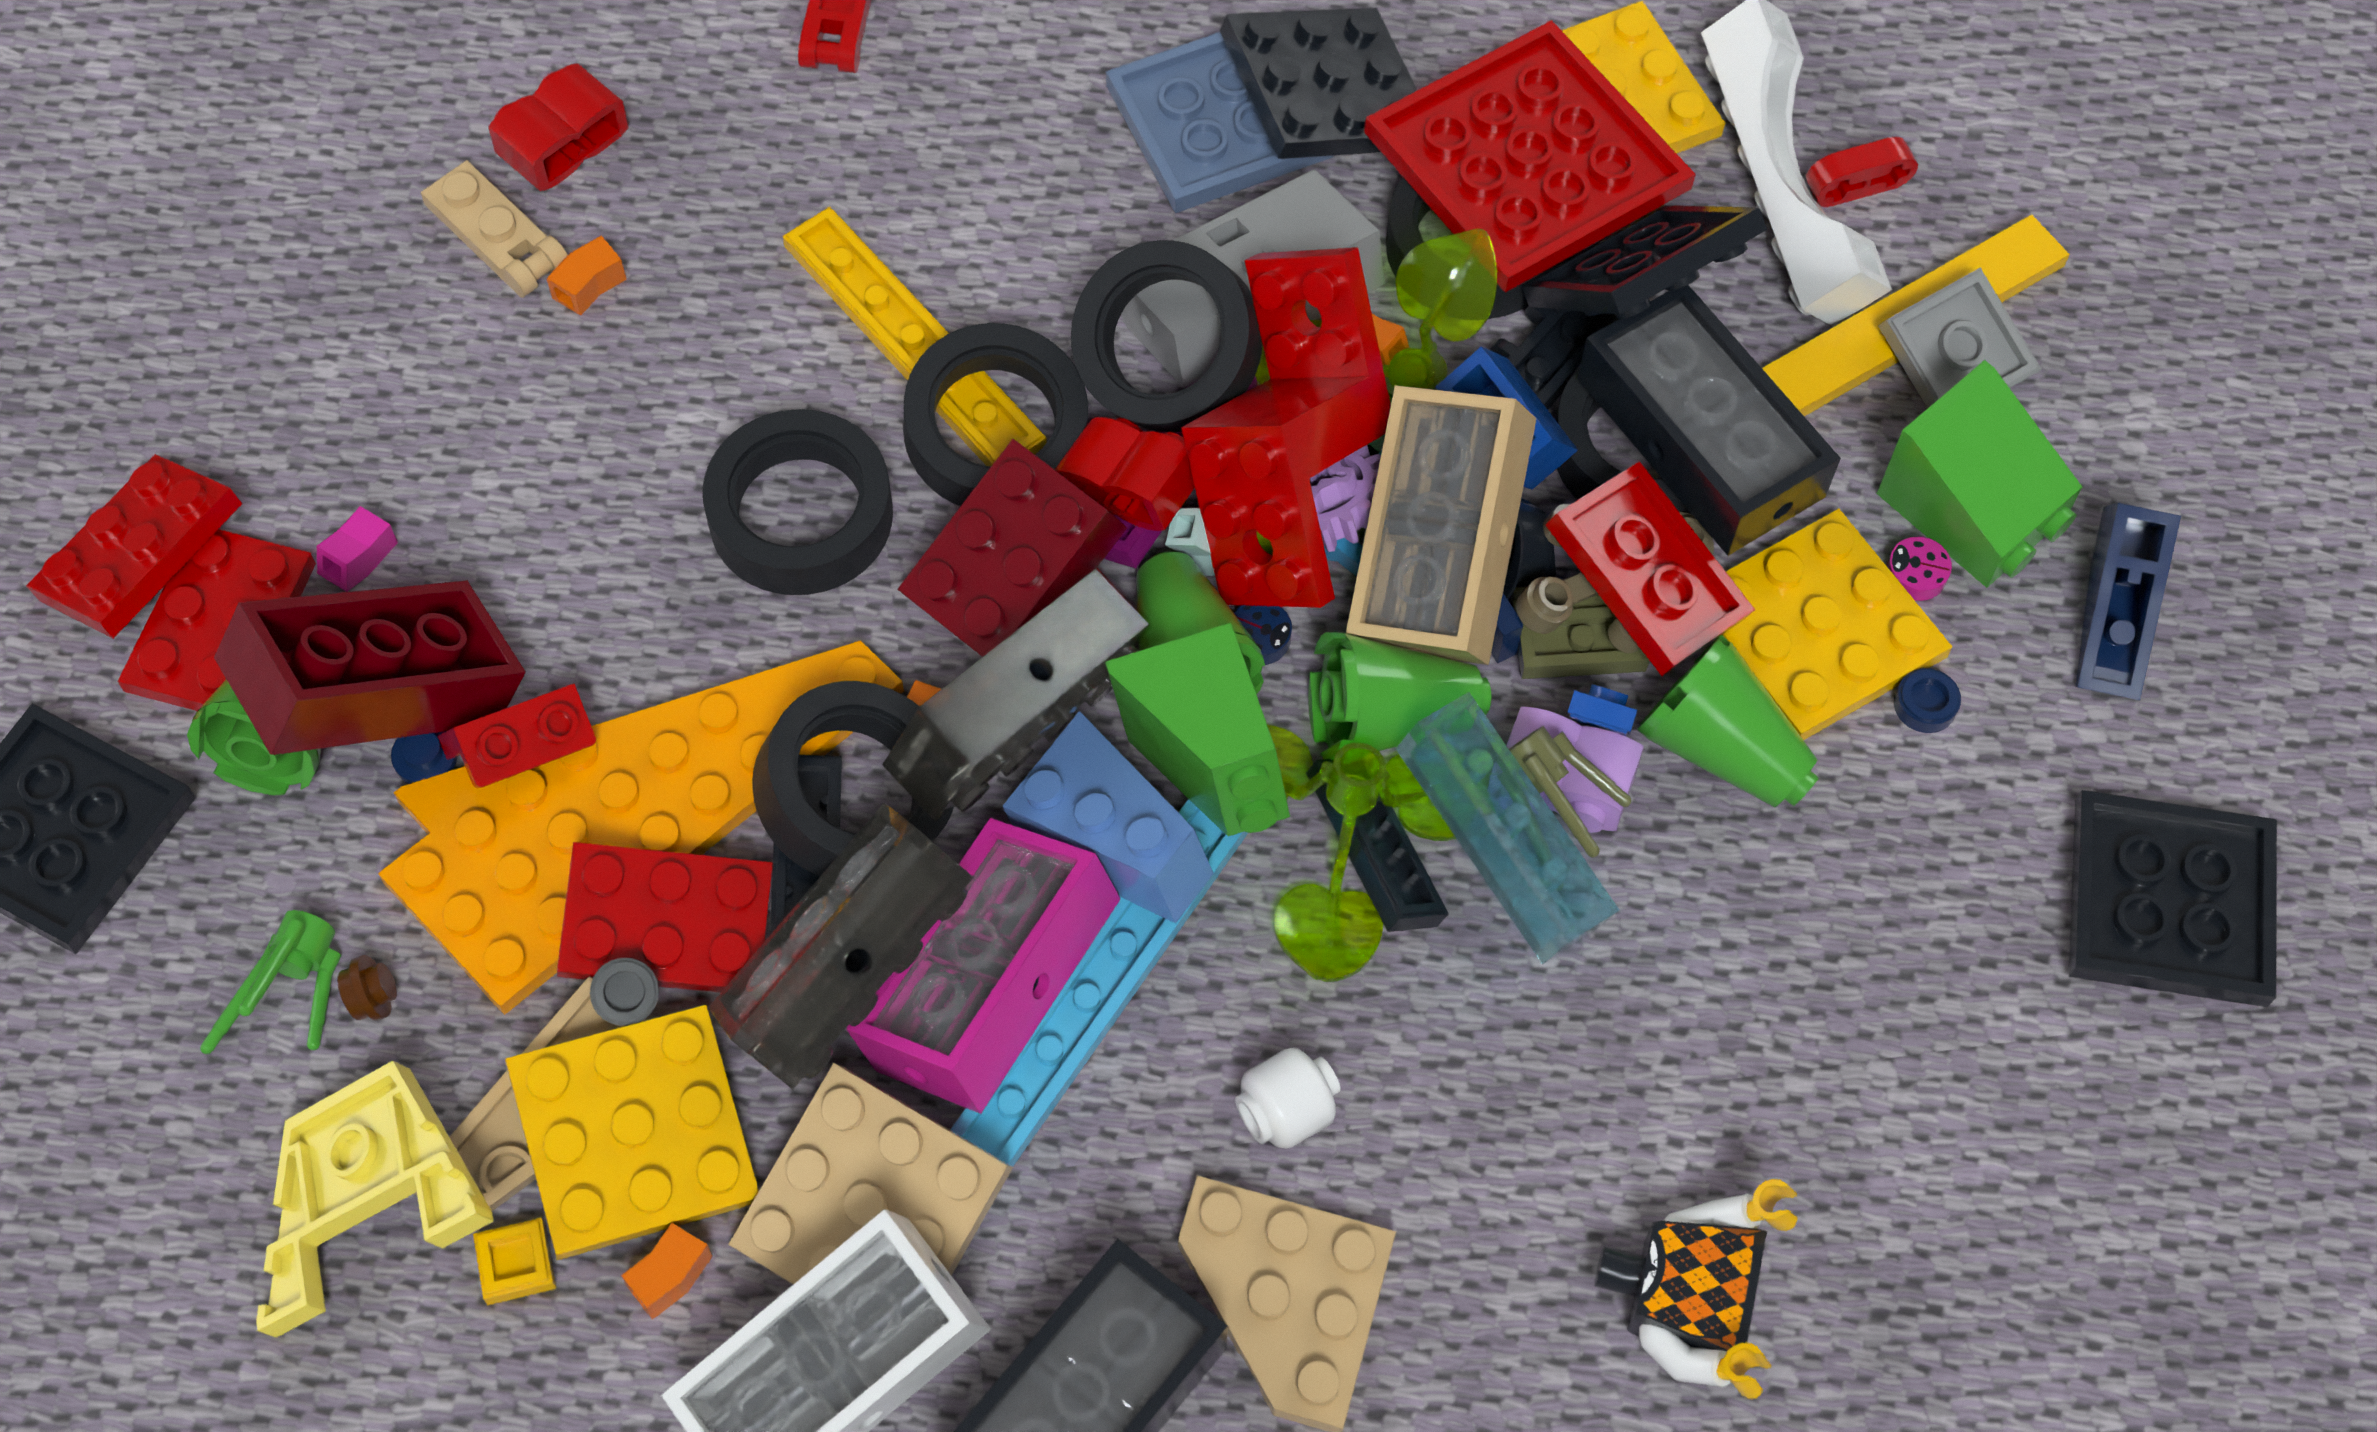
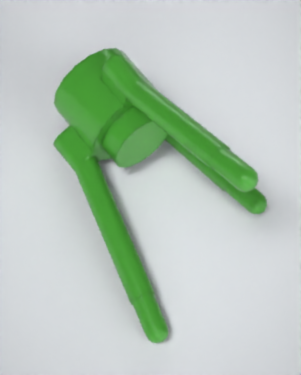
[200,910,341,1054]

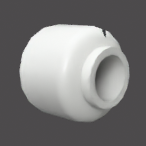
[1235,1048,1341,1149]

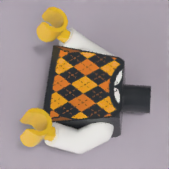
[1594,1179,1798,1399]

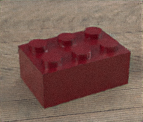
[897,439,1128,676]

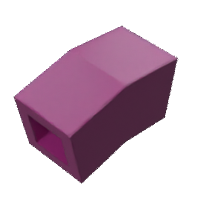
[316,506,398,592]

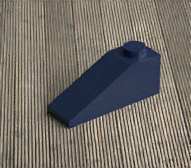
[2076,503,2181,700]

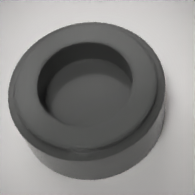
[590,958,659,1026]

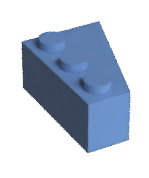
[1002,711,1214,923]

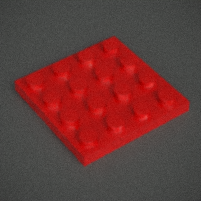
[1364,20,1696,292]

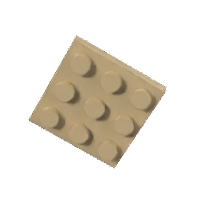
[728,1063,1013,1285]

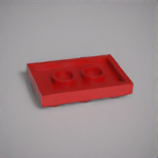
[26,454,242,639]
[1545,461,1755,676]
[117,529,316,711]
[557,842,773,996]

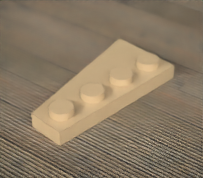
[414,976,647,1211]

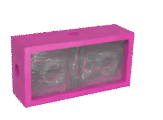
[846,818,1121,1114]

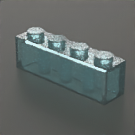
[1396,692,1619,965]

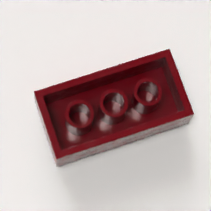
[214,580,526,755]

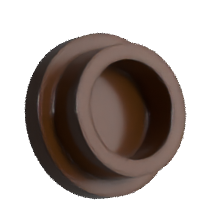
[337,955,397,1021]

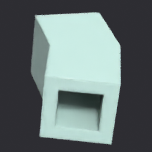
[1165,508,1215,576]

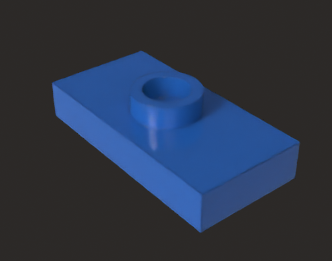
[1568,684,1637,736]

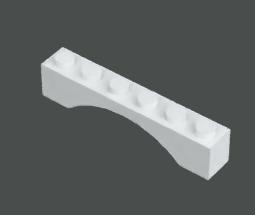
[1701,0,1892,326]

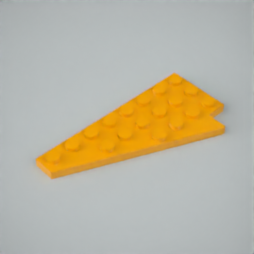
[378,640,904,1015]

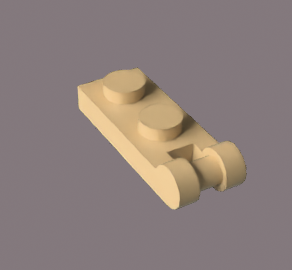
[420,160,568,298]

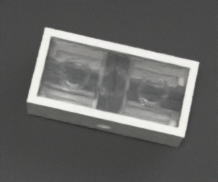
[661,1209,991,1432]

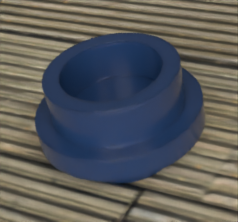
[391,731,457,784]

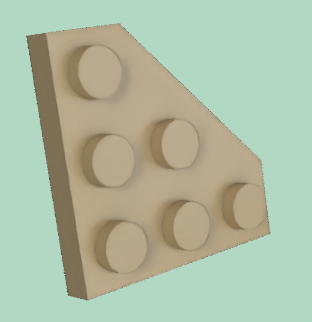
[1178,1175,1396,1432]

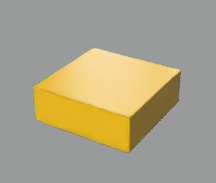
[473,1217,556,1305]

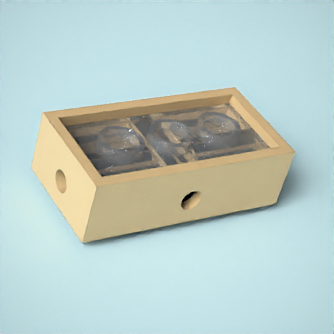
[1346,385,1537,665]

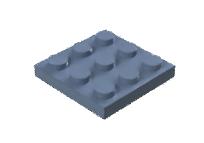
[1106,32,1333,213]

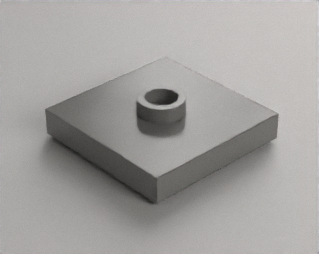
[1878,267,2042,408]

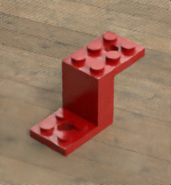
[1181,247,1391,608]

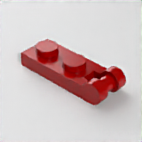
[798,0,871,73]

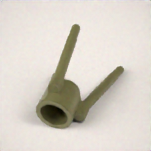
[1501,726,1631,887]

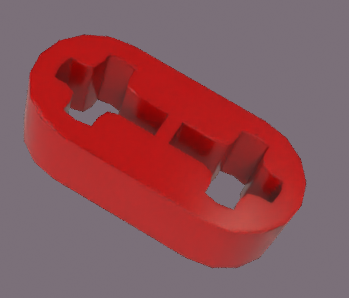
[1806,136,1918,208]

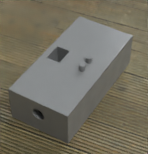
[1121,169,1385,388]

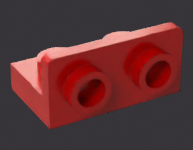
[438,683,596,789]

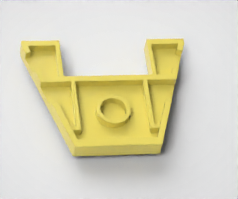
[256,1061,494,1337]

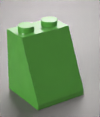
[1877,360,2082,588]
[1105,623,1290,837]

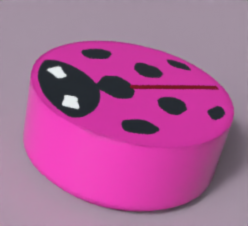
[1886,537,1952,601]

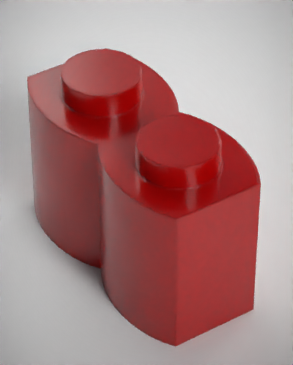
[488,63,629,191]
[1055,417,1195,531]

